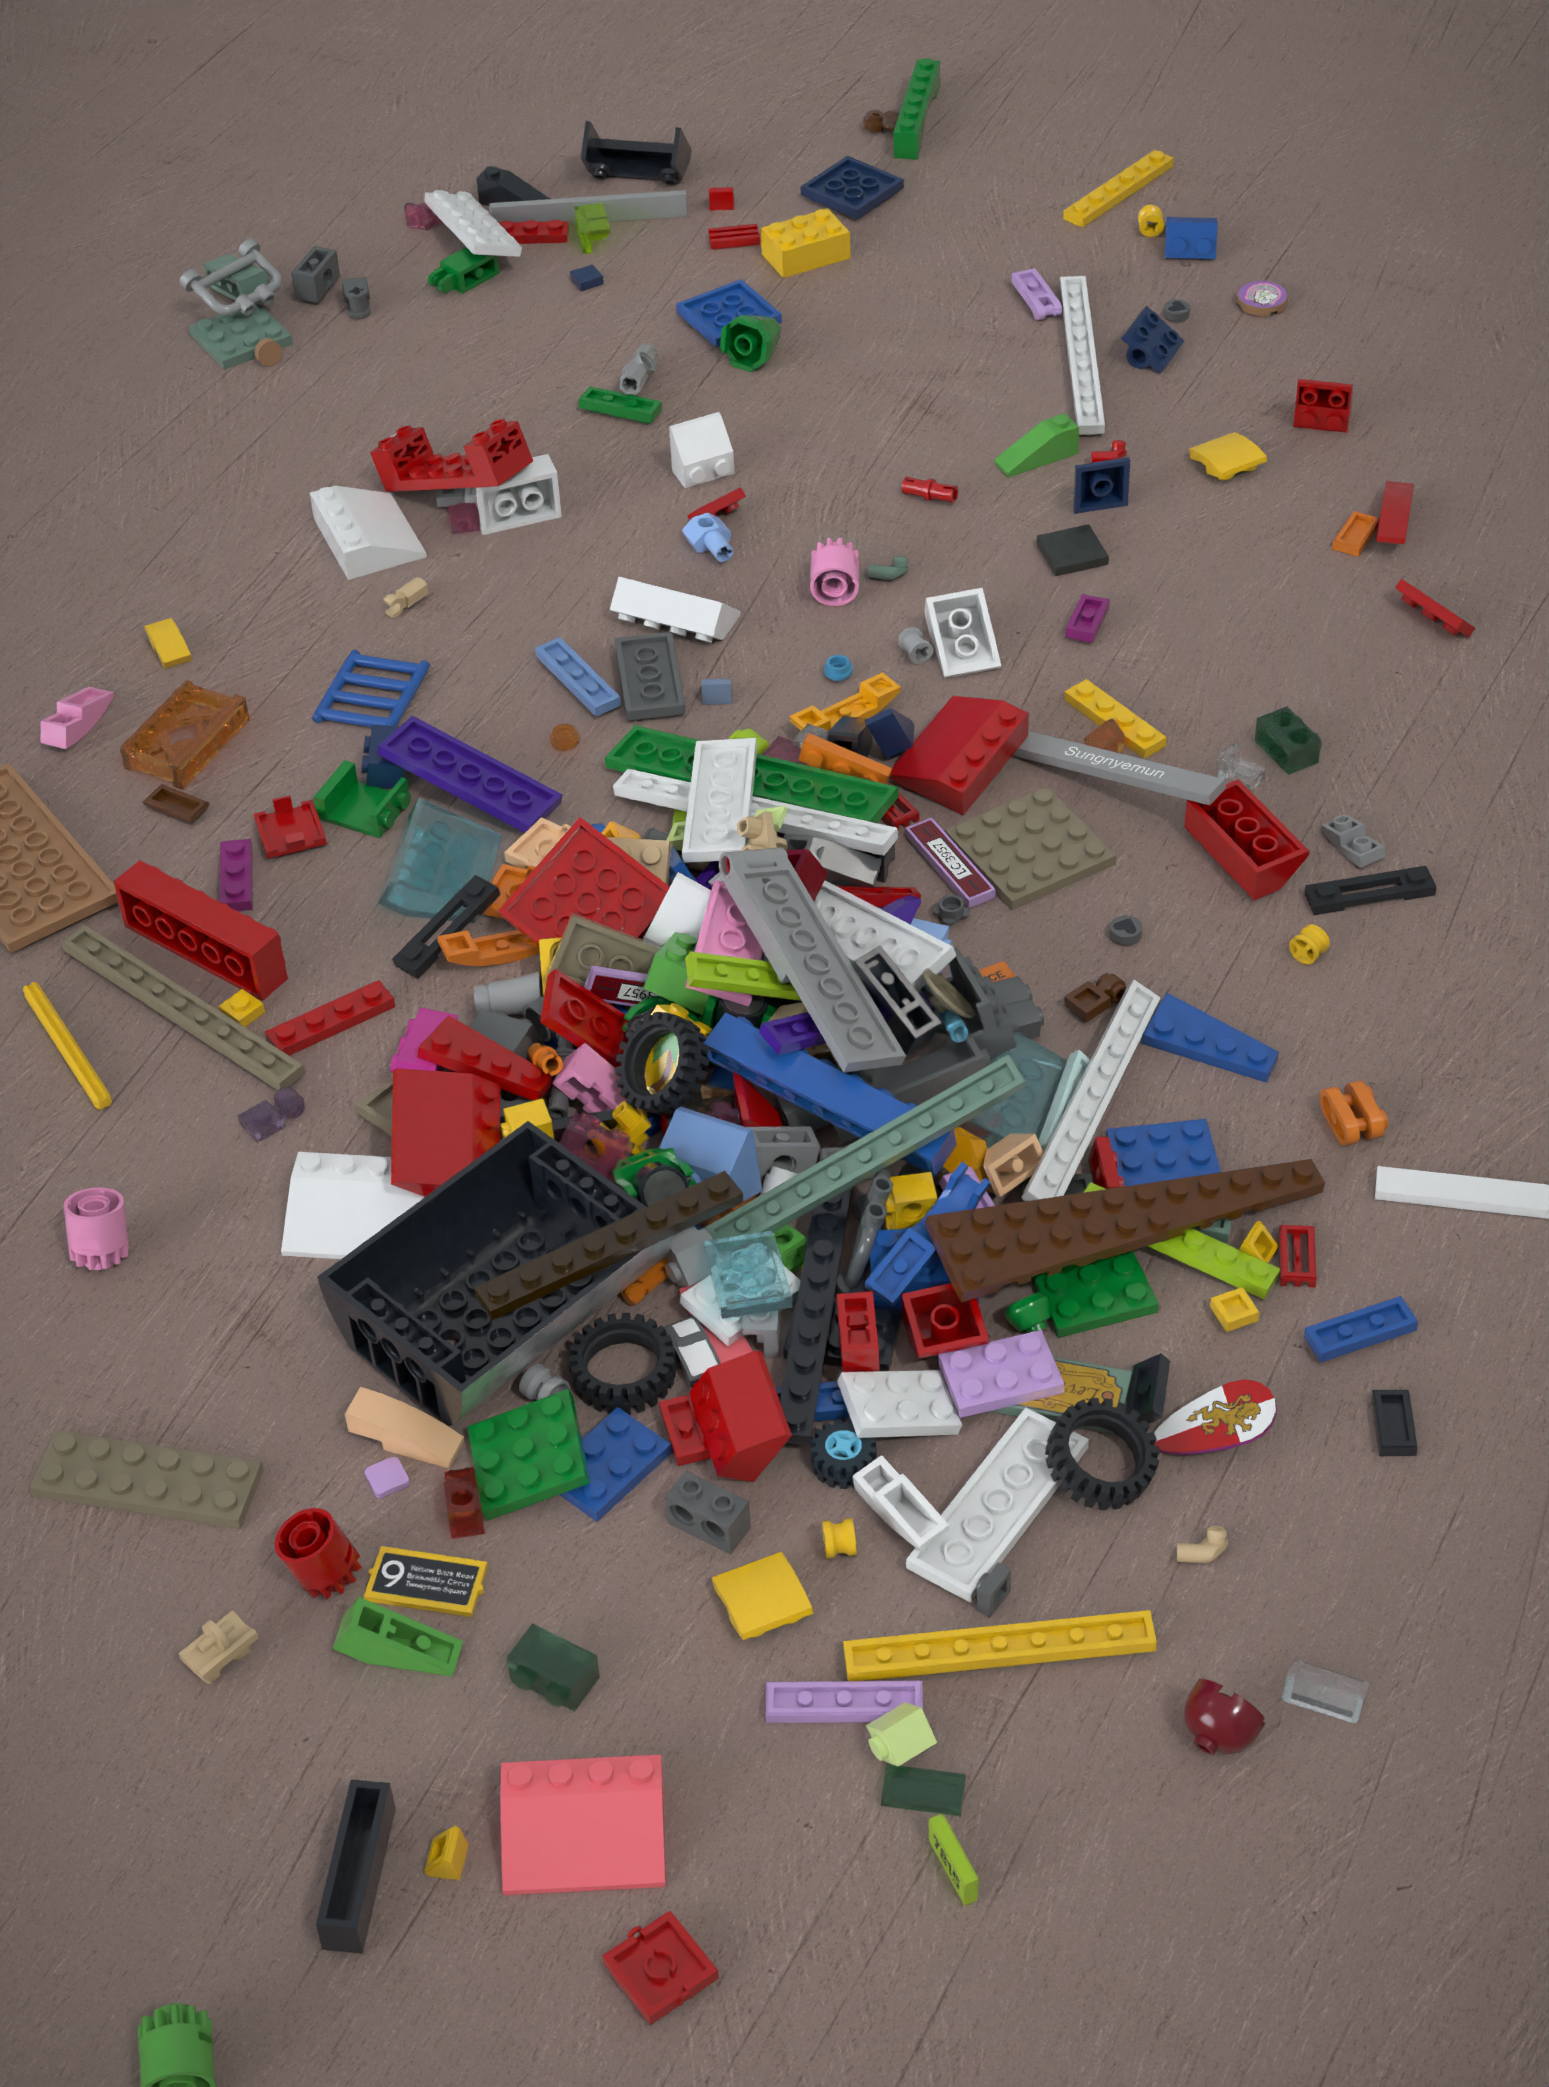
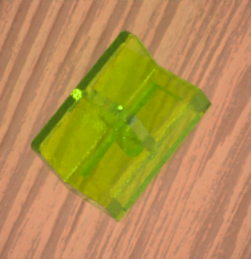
[574,203,611,254]

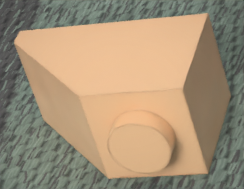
[983,1134,1044,1197]

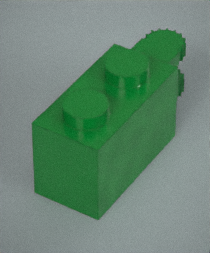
[427,247,500,294]

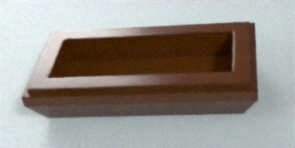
[143,784,210,825]

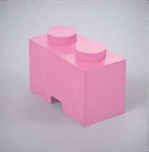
[553,1043,627,1113]

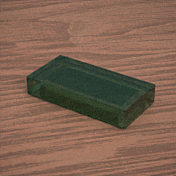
[881,1764,966,1816]

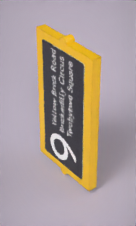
[363,1546,488,1617]

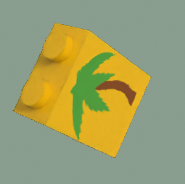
[645,1003,712,1102]

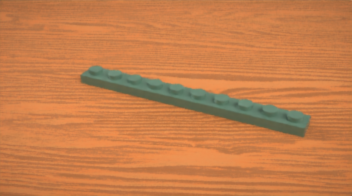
[705,1054,1028,1260]

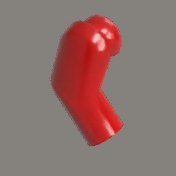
[1091,440,1127,463]

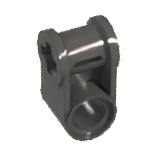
[341,277,371,319]

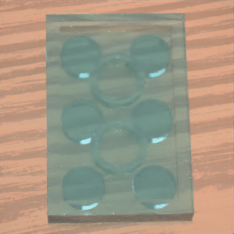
[704,1231,793,1319]

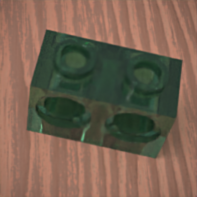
[1255,706,1322,775]

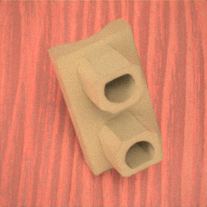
[737,811,787,851]
[179,1610,259,1684]

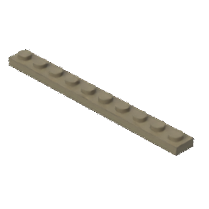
[62,925,305,1092]

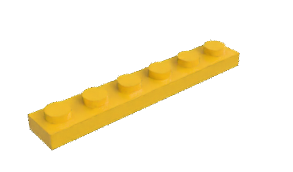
[1063,150,1174,228]

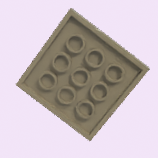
[945,786,1117,910]

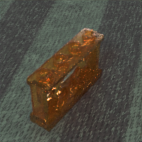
[120,680,250,790]

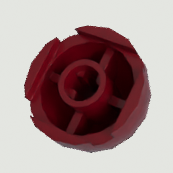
[1184,1679,1266,1755]

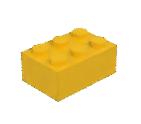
[761,209,851,278]

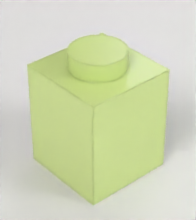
[866,1702,937,1766]

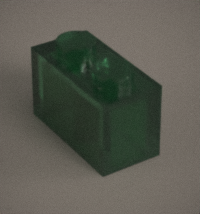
[506,1623,600,1712]

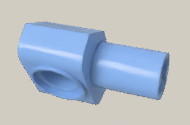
[682,513,733,562]

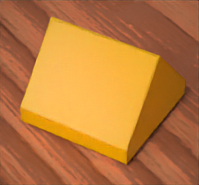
[1240,1221,1279,1263]
[424,1825,469,1880]

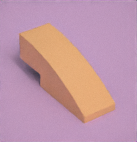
[345,1387,464,1469]

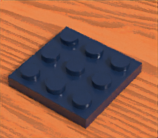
[801,156,904,219]

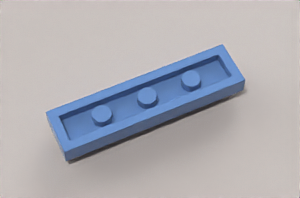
[535,637,621,717]

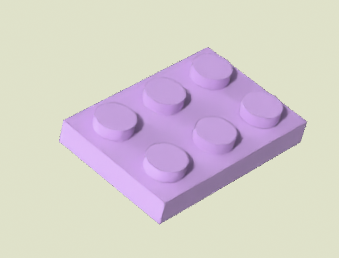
[938,1330,1064,1418]

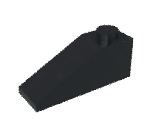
[476,166,550,206]
[853,945,942,1055]

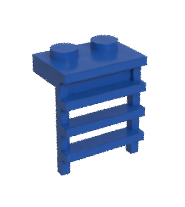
[1165,217,1218,259]

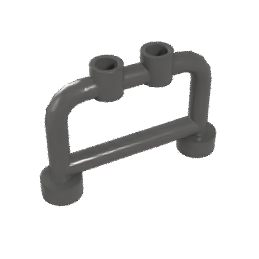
[835,1168,893,1296]

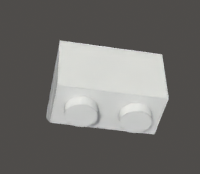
[669,412,735,488]

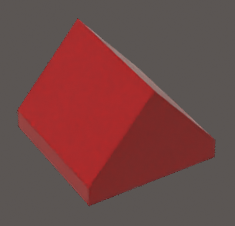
[709,187,734,211]

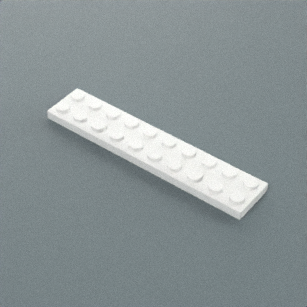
[708,872,957,992]

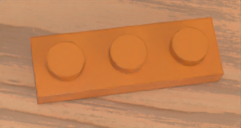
[798,733,892,784]

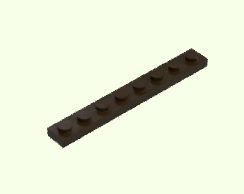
[474,1171,744,1320]

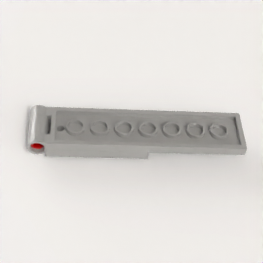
[719,847,906,1072]

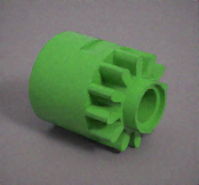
[137,2003,216,2087]

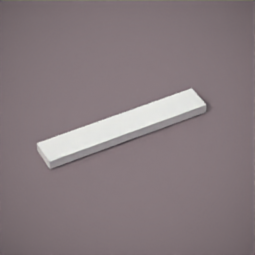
[1375,1166,1549,1219]

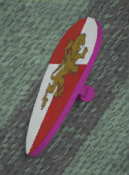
[1154,1379,1277,1455]

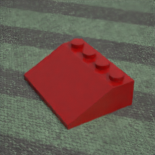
[889,696,1029,816]
[391,1068,500,1197]

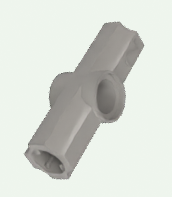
[619,343,659,395]

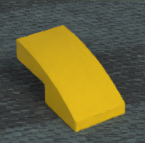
[144,618,191,669]

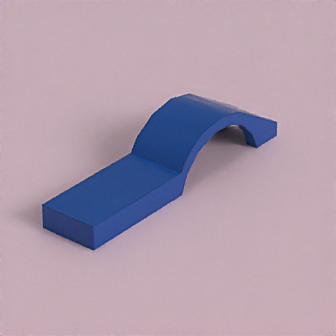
[865,1162,990,1307]

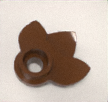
[863,110,900,132]

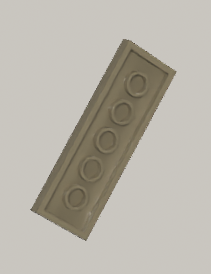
[29,1430,264,1529]

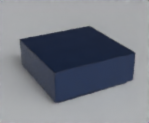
[570,264,604,291]

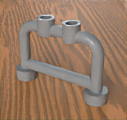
[179,238,282,316]

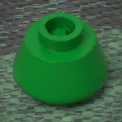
[1004,1291,1051,1333]

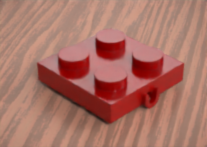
[602,1910,719,2025]

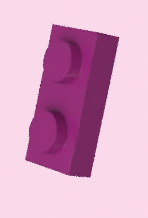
[1065,594,1110,643]

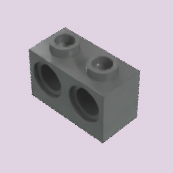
[665,1471,751,1554]

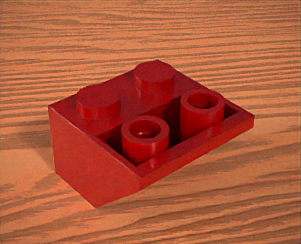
[1293,379,1353,433]

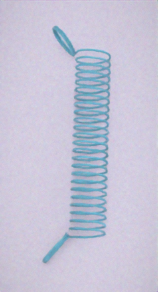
[925,984,968,1042]

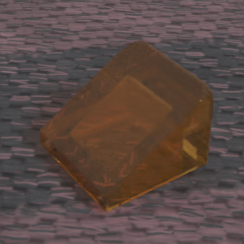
[1084,718,1125,753]

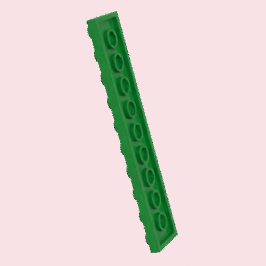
[605,725,899,823]

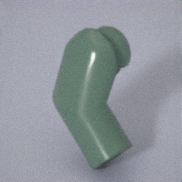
[868,556,909,580]

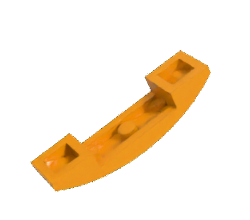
[789,672,901,737]

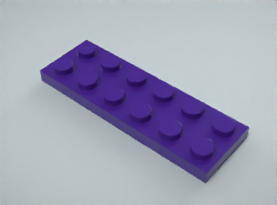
[377,716,563,833]

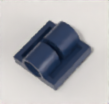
[1121,305,1184,374]

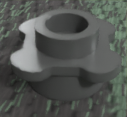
[933,895,970,926]

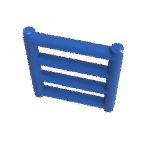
[312,650,430,727]

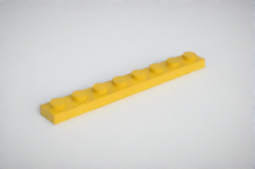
[843,1610,1157,1681]

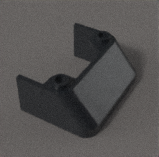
[581,121,692,185]

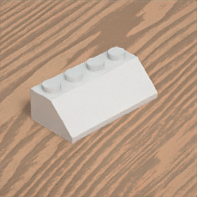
[610,577,741,643]

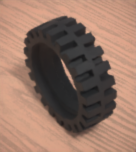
[615,1012,709,1115]
[569,1313,676,1415]
[1045,1398,1160,1510]

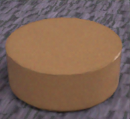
[255,338,282,366]

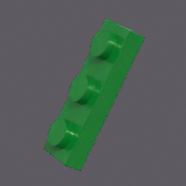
[579,386,662,423]

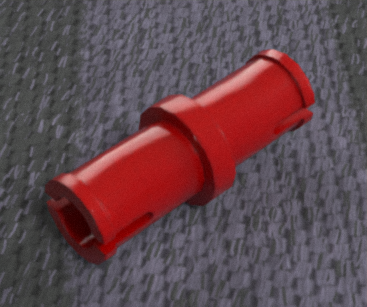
[901,476,959,504]

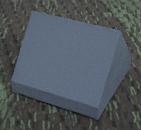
[701,678,732,705]

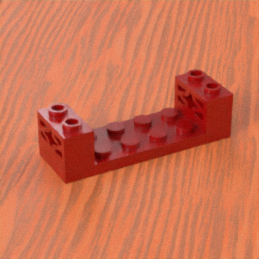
[370,419,533,492]

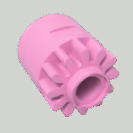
[810,537,859,606]
[63,1187,129,1270]

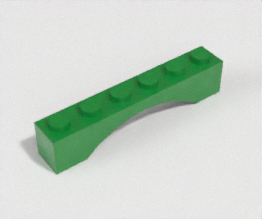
[894,58,940,160]

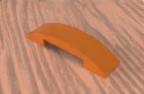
[437,930,540,966]

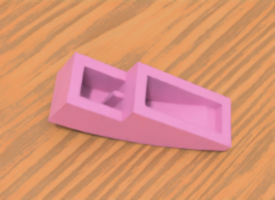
[41,686,114,749]

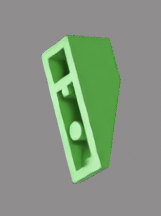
[994,413,1079,478]
[332,1597,463,1676]

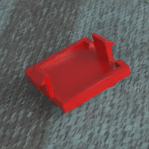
[253,795,327,859]

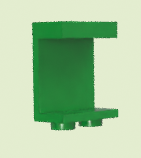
[314,760,411,838]

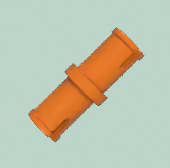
[527,1043,563,1076]

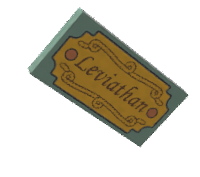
[991,1357,1132,1435]

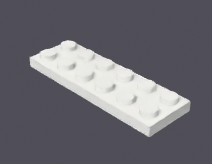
[424,190,522,257]
[682,738,757,863]
[906,1407,1089,1603]

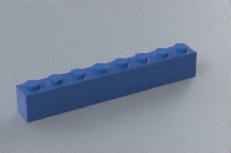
[704,1013,957,1177]

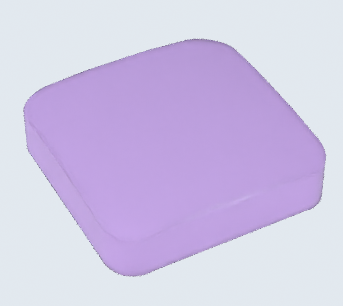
[364,1457,410,1499]

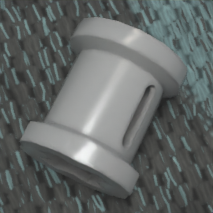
[898,627,933,664]

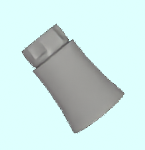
[474,970,543,1015]

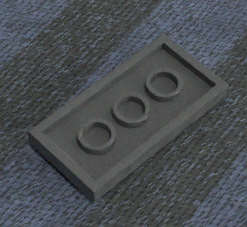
[615,632,686,721]

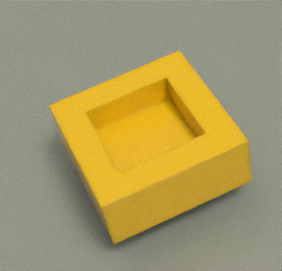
[218,989,265,1027]
[1210,1287,1259,1332]

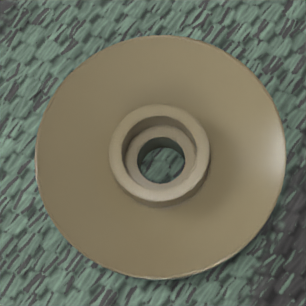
[923,968,975,1019]

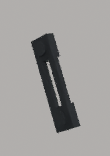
[1304,866,1437,915]
[392,875,501,979]

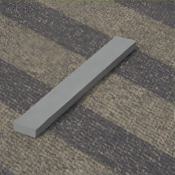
[489,190,687,224]

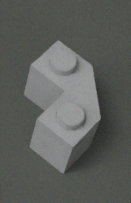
[665,1226,724,1286]

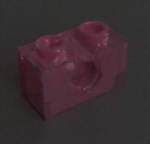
[559,1113,635,1184]

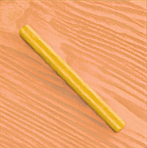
[23,982,112,1110]

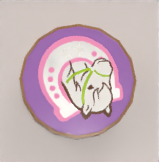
[1236,280,1288,317]

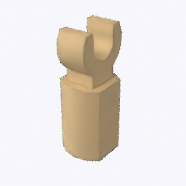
[383,577,429,618]

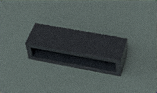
[316,1780,396,1954]

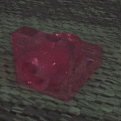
[404,202,440,231]
[448,502,479,534]

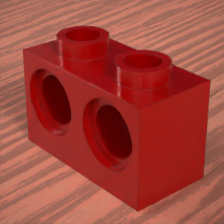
[837,1291,880,1372]

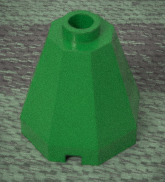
[720,315,781,372]

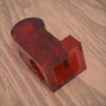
[444,1466,485,1539]

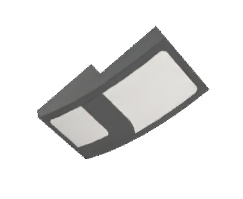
[663,1316,721,1387]

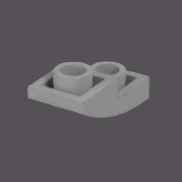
[1321,814,1386,868]

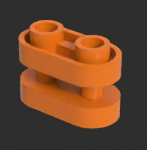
[1320,1080,1388,1146]

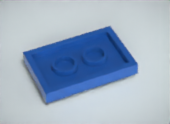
[559,1407,672,1522]

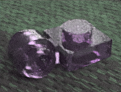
[238,1087,305,1143]

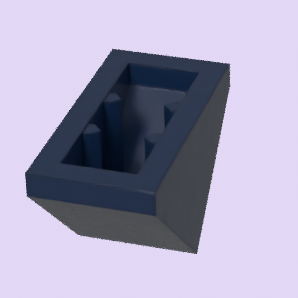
[865,708,914,758]

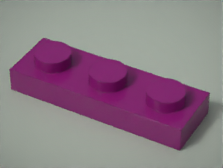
[220,839,253,911]

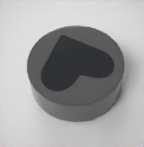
[1164,300,1190,322]
[1110,915,1142,945]

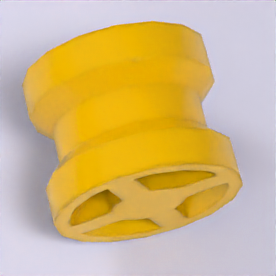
[1138,205,1164,237]
[1289,924,1330,965]
[822,1518,857,1559]

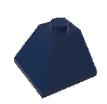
[1073,457,1130,514]

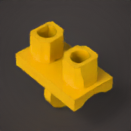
[589,1101,651,1165]

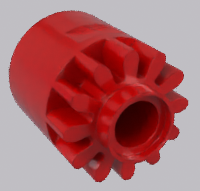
[274,1508,362,1599]

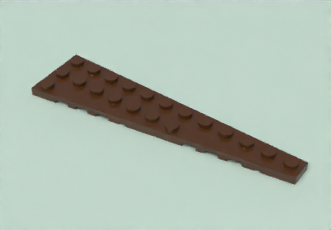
[925,1159,1325,1303]

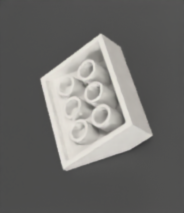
[310,486,427,580]
[281,1152,424,1259]

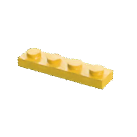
[1064,679,1167,759]

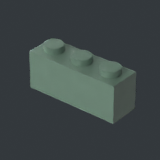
[203,253,270,300]

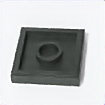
[1036,524,1109,576]

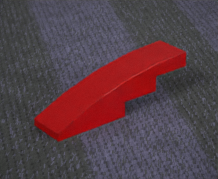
[1377,481,1414,544]

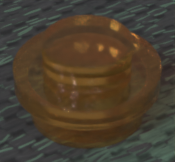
[550,723,580,751]

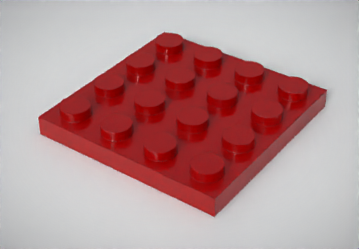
[498,817,670,946]

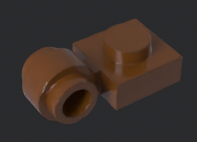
[1064,973,1127,1022]

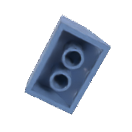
[659,1107,762,1208]

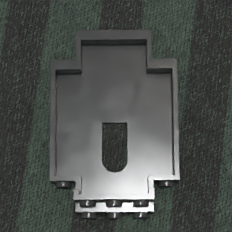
[771,947,1018,1143]

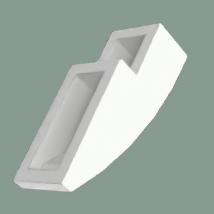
[852,1455,950,1550]

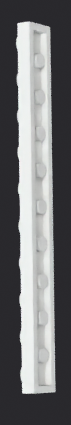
[1060,276,1105,436]
[613,769,898,855]
[1021,980,1160,1201]

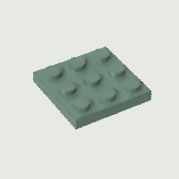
[188,302,293,370]

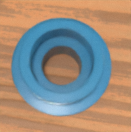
[824,655,853,681]

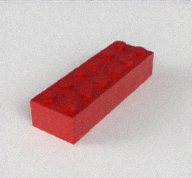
[113,860,288,1001]

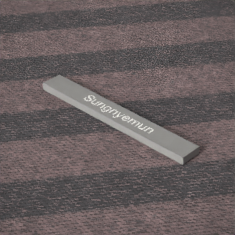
[1012,731,1226,805]

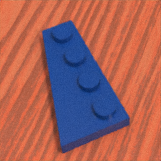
[1142,992,1279,1083]

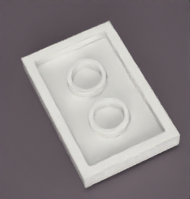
[680,1243,801,1346]
[837,1370,962,1438]

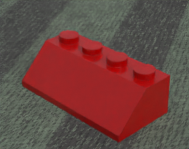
[1185,779,1310,900]

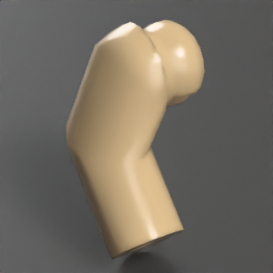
[1177,1526,1229,1563]

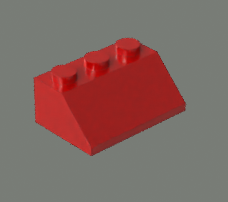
[689,1351,792,1482]

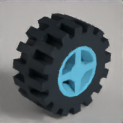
[811,1419,877,1489]

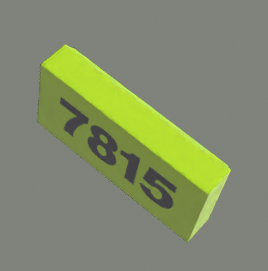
[929,1813,979,1906]

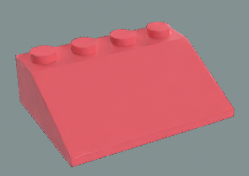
[500,1754,666,1895]

